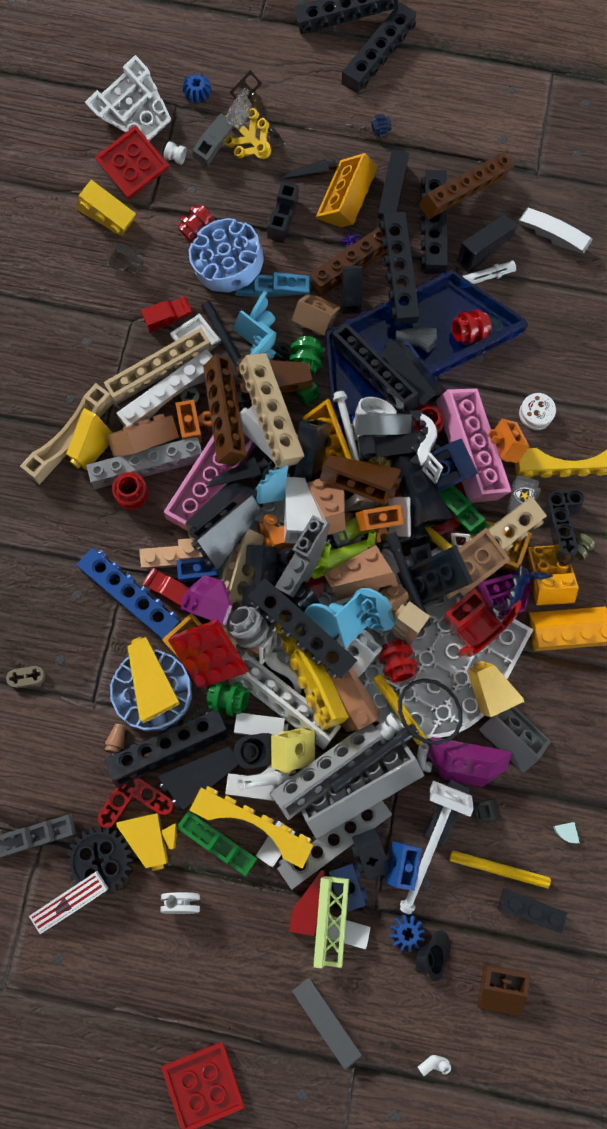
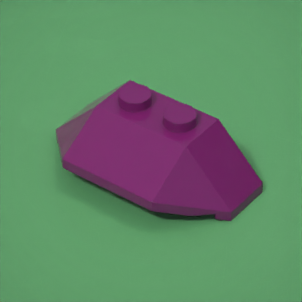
[476,572,533,620]
[181,575,232,625]
[427,737,512,787]

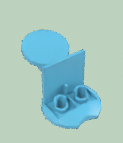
[233,290,276,360]
[304,588,396,648]

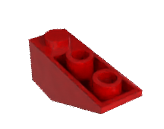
[289,870,327,936]

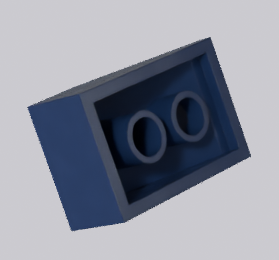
[422,438,478,492]

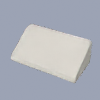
[388,496,411,537]
[256,821,295,868]
[328,916,370,949]

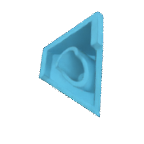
[256,465,288,504]

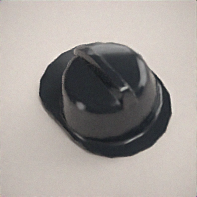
[233,733,272,769]
[415,930,450,982]

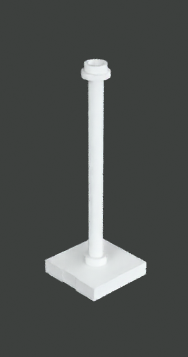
[333,391,381,512]
[400,781,474,914]

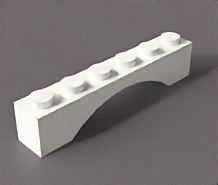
[117,349,213,427]

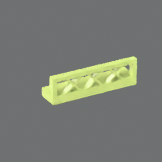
[314,876,349,968]

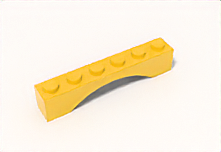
[515,448,607,478]
[189,786,313,868]

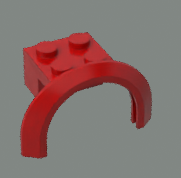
[443,589,521,658]

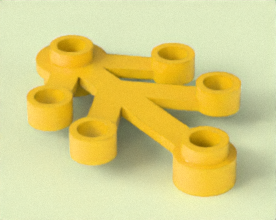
[224,108,271,159]

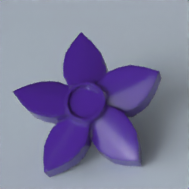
[341,231,362,248]

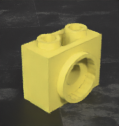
[271,728,315,774]

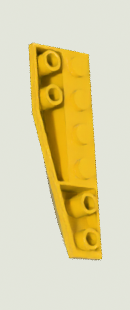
[274,614,349,731]

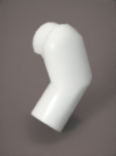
[417,743,432,773]
[418,1055,451,1076]

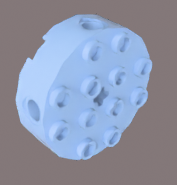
[189,218,264,293]
[110,650,192,732]

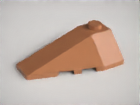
[322,651,380,732]

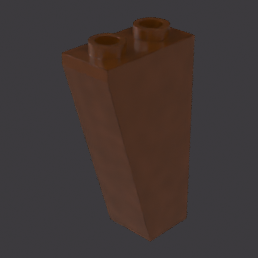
[236,358,312,401]
[320,455,402,505]

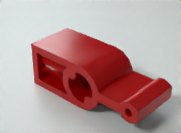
[141,296,193,333]
[142,568,189,611]

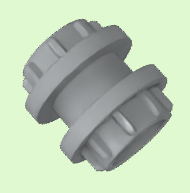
[228,606,269,649]

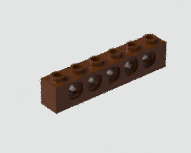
[419,152,514,219]
[309,228,398,297]
[203,354,247,466]

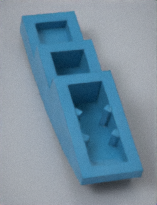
[235,272,309,297]

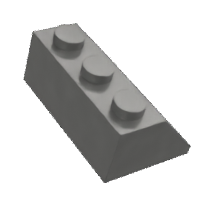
[479,706,551,773]

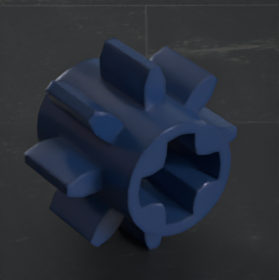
[371,114,391,138]

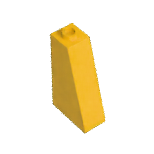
[127,637,180,723]

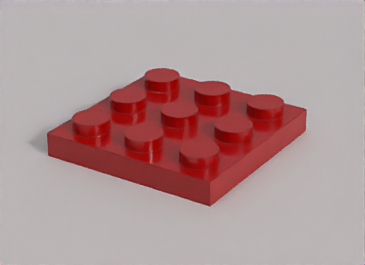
[95,125,169,200]
[168,619,248,689]
[161,1041,245,1129]

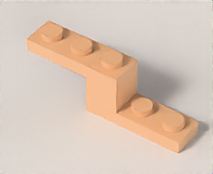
[140,538,203,569]

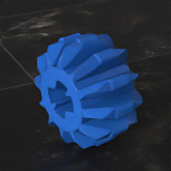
[182,72,212,105]
[389,915,425,953]

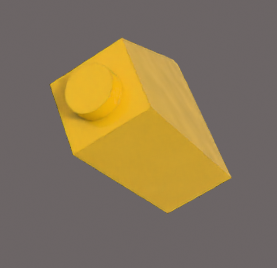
[66,408,112,471]
[467,661,524,717]
[116,813,169,871]

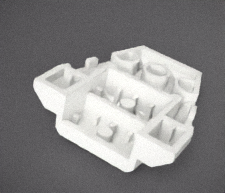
[85,55,171,141]

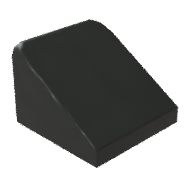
[473,799,501,824]

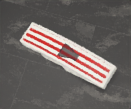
[29,871,109,934]

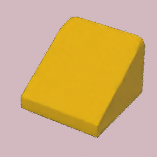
[161,823,178,850]

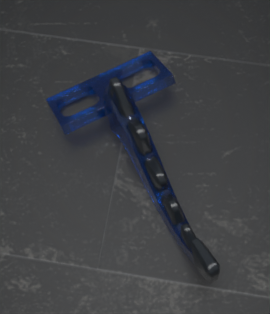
[491,564,553,617]

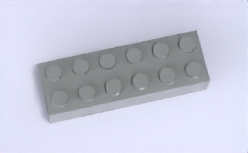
[301,744,424,839]

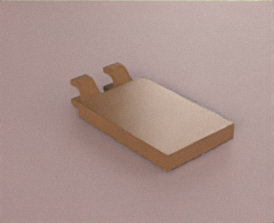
[444,528,511,600]

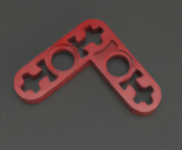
[97,778,174,828]

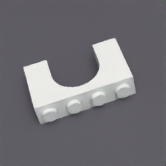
[225,713,288,801]

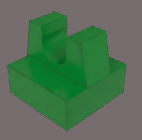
[296,382,320,407]

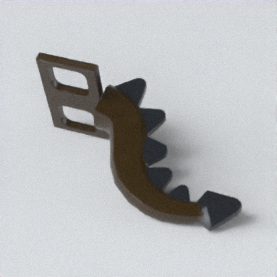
[229,70,280,138]

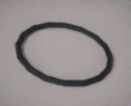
[398,678,463,745]

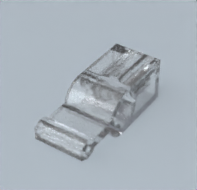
[226,88,251,130]

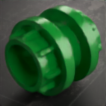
[289,336,323,376]
[207,680,249,717]

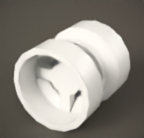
[164,141,187,165]
[376,713,405,741]

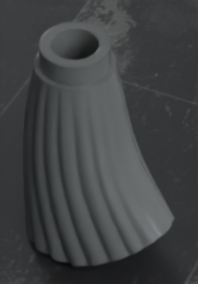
[396,328,437,352]

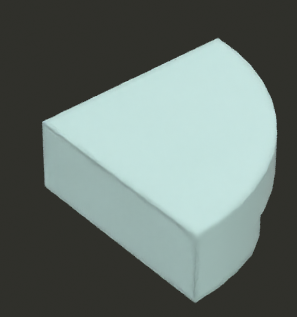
[553,822,580,843]

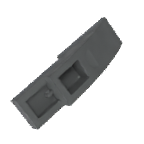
[275,515,330,598]

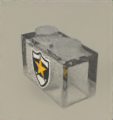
[505,475,541,521]

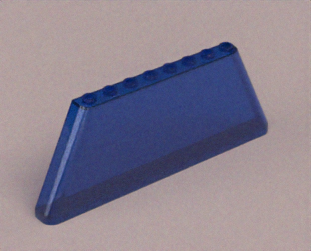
[326,270,529,425]

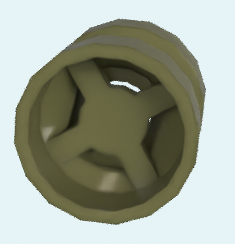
[575,533,596,560]

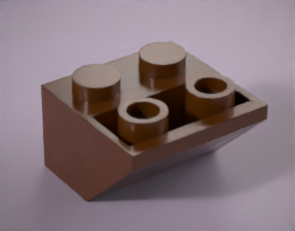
[477,963,530,1016]

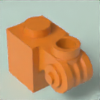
[257,514,295,554]

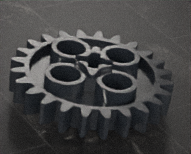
[65,826,134,896]

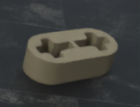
[6,666,46,688]

